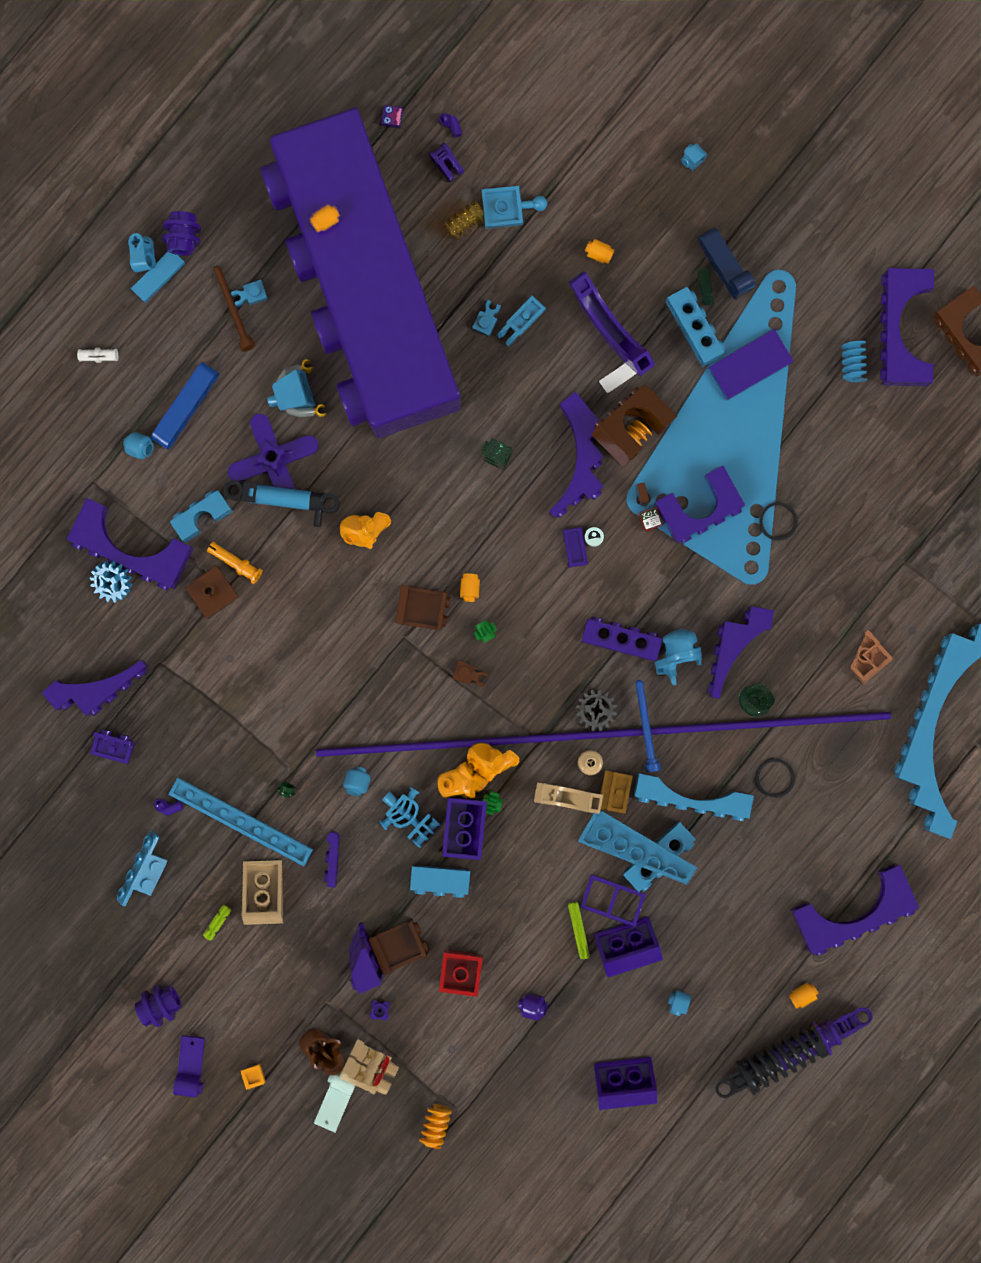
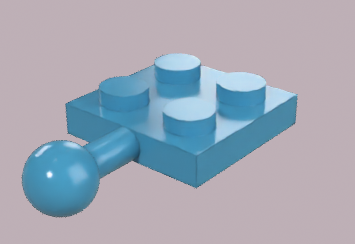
[482,186,547,229]

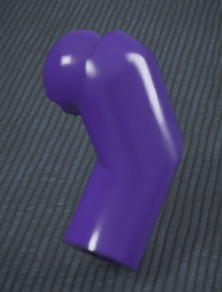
[154,798,184,816]

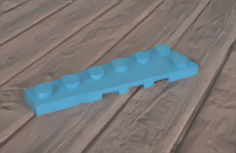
[578,810,697,885]

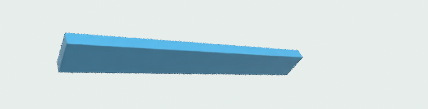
[168,777,313,866]

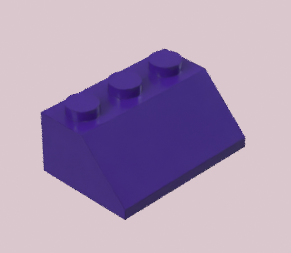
[442,797,487,860]
[594,916,663,978]
[594,1057,657,1110]

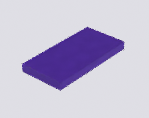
[708,329,794,401]

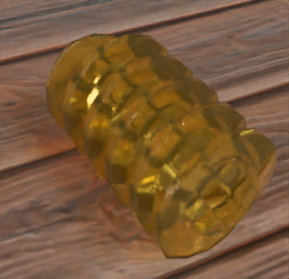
[442,200,484,241]

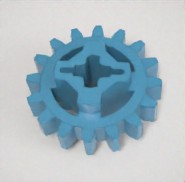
[89,561,132,602]

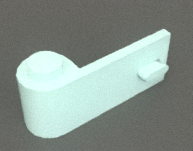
[314,1071,355,1132]

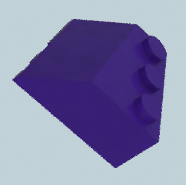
[349,922,384,994]

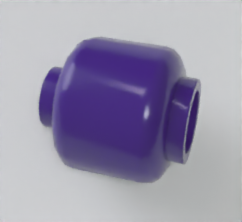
[518,993,548,1021]

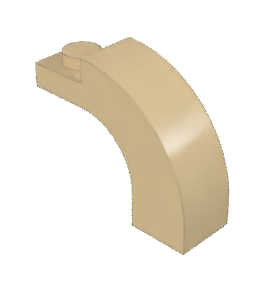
[534,783,603,814]

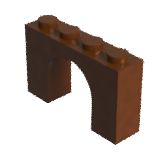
[932,286,981,377]
[591,384,677,467]

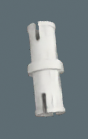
[78,348,118,363]

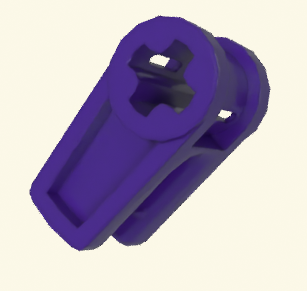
[428,142,464,183]

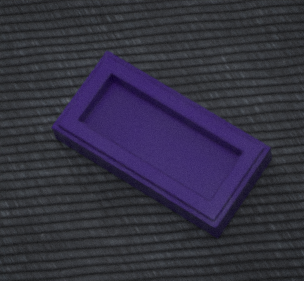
[563,527,588,568]

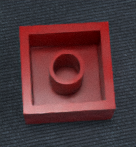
[439,949,483,997]

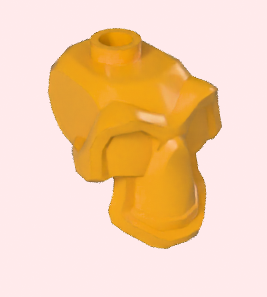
[340,512,391,549]
[467,743,519,782]
[437,762,488,799]

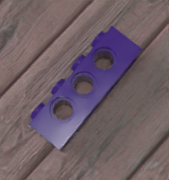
[581,617,662,662]

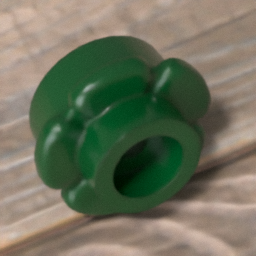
[277,782,296,798]

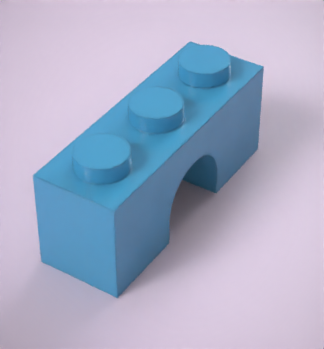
[170,490,233,543]

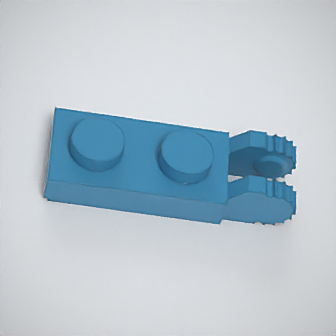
[497,295,546,347]

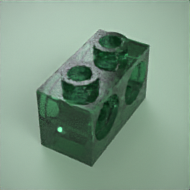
[482,438,513,471]

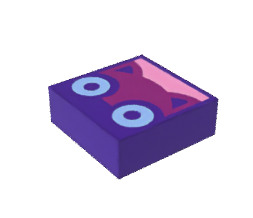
[381,105,403,128]

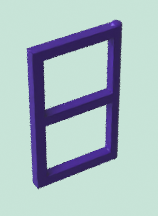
[580,874,646,927]

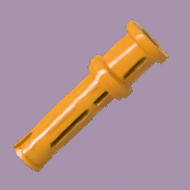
[207,541,263,584]

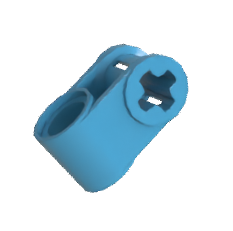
[128,233,156,273]

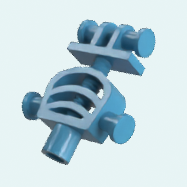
[379,787,441,848]

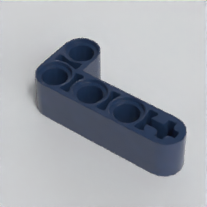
[697,227,755,300]

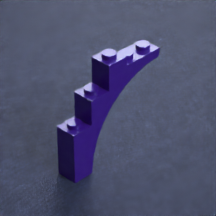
[549,392,604,519]

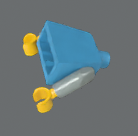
[267,359,326,417]

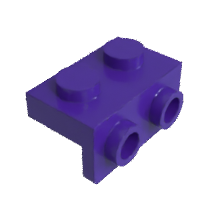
[90,729,135,764]

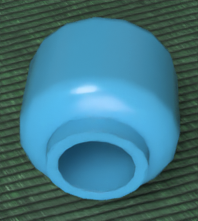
[123,432,153,459]
[343,766,371,797]

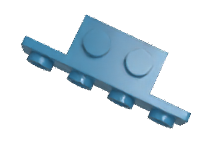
[117,831,168,906]

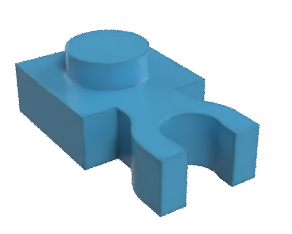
[231,280,268,307]
[472,300,501,337]

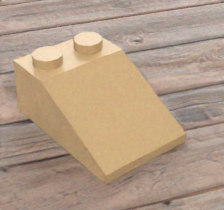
[242,860,283,925]

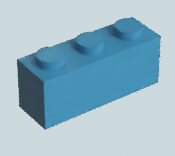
[410,865,470,898]

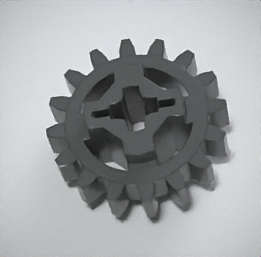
[575,690,617,731]

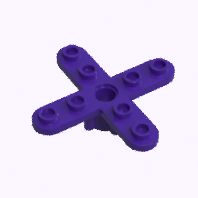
[228,414,319,489]

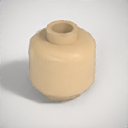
[577,750,603,775]

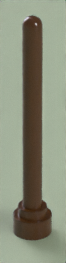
[213,265,256,352]

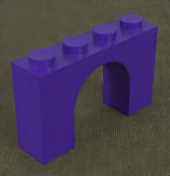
[654,466,745,544]

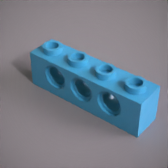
[666,286,725,368]
[622,821,696,892]

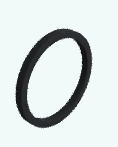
[759,502,798,541]
[756,759,795,798]

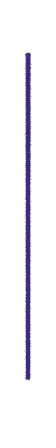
[316,712,891,757]

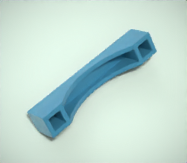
[634,773,754,821]

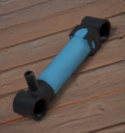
[224,480,340,527]

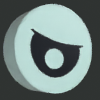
[584,527,604,547]

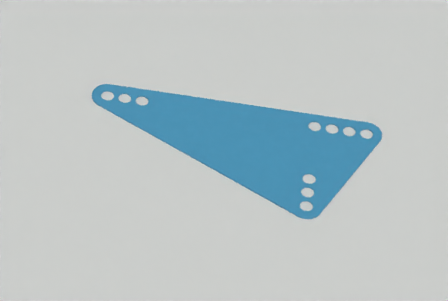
[626,270,796,585]

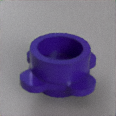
[370,1000,390,1021]

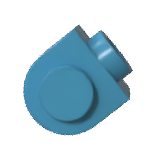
[681,143,708,171]
[668,990,691,1016]

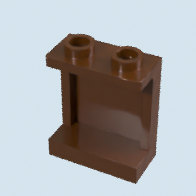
[395,585,450,631]
[369,919,429,976]

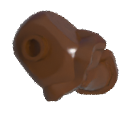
[299,1027,344,1075]

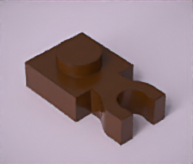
[452,660,488,687]

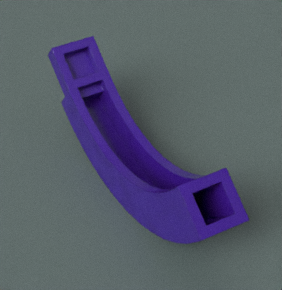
[568,271,655,376]

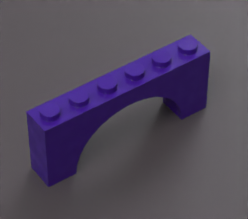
[880,268,934,386]
[67,498,194,591]
[790,864,919,956]

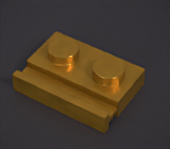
[600,770,633,814]

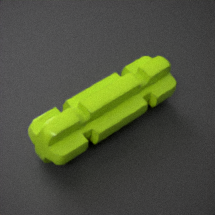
[203,905,231,941]

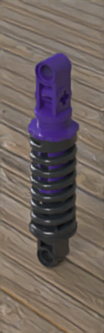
[716,1007,872,1099]

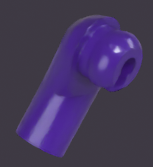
[438,113,462,138]

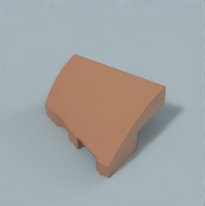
[851,630,893,684]

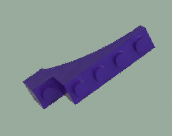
[707,606,774,699]
[41,660,149,716]

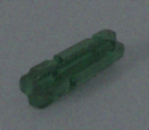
[697,268,714,306]

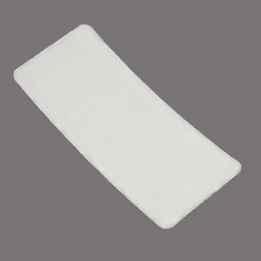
[599,363,636,393]

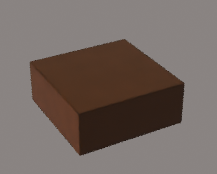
[635,482,649,505]

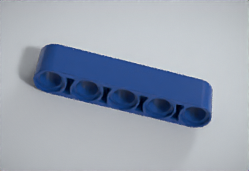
[151,362,219,450]

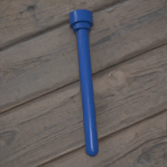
[635,680,661,772]

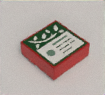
[638,507,663,532]

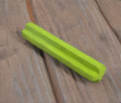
[568,902,590,959]

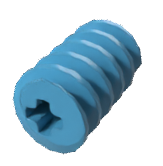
[841,340,867,382]

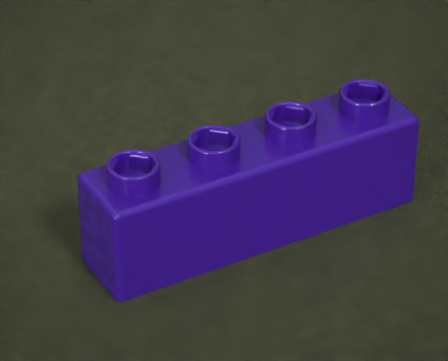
[260,107,461,438]

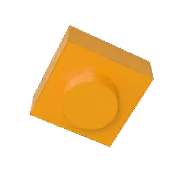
[240,1064,266,1090]

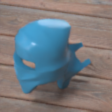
[655,628,702,686]

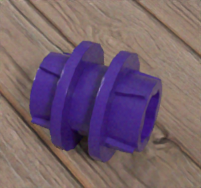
[162,211,202,256]
[135,984,182,1027]

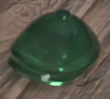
[739,684,775,717]

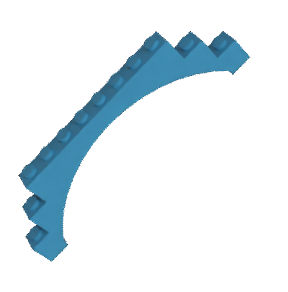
[894,624,981,839]

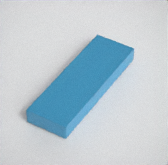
[131,252,186,303]

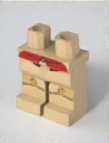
[339,1039,399,1095]

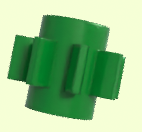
[474,620,497,643]
[483,791,503,816]

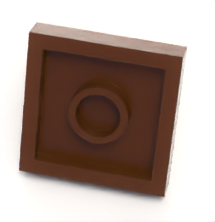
[185,566,239,619]

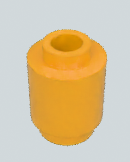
[309,204,340,232]
[585,239,614,264]
[460,574,480,602]
[788,982,819,1009]

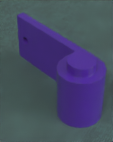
[173,1035,205,1098]

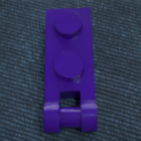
[324,831,340,888]

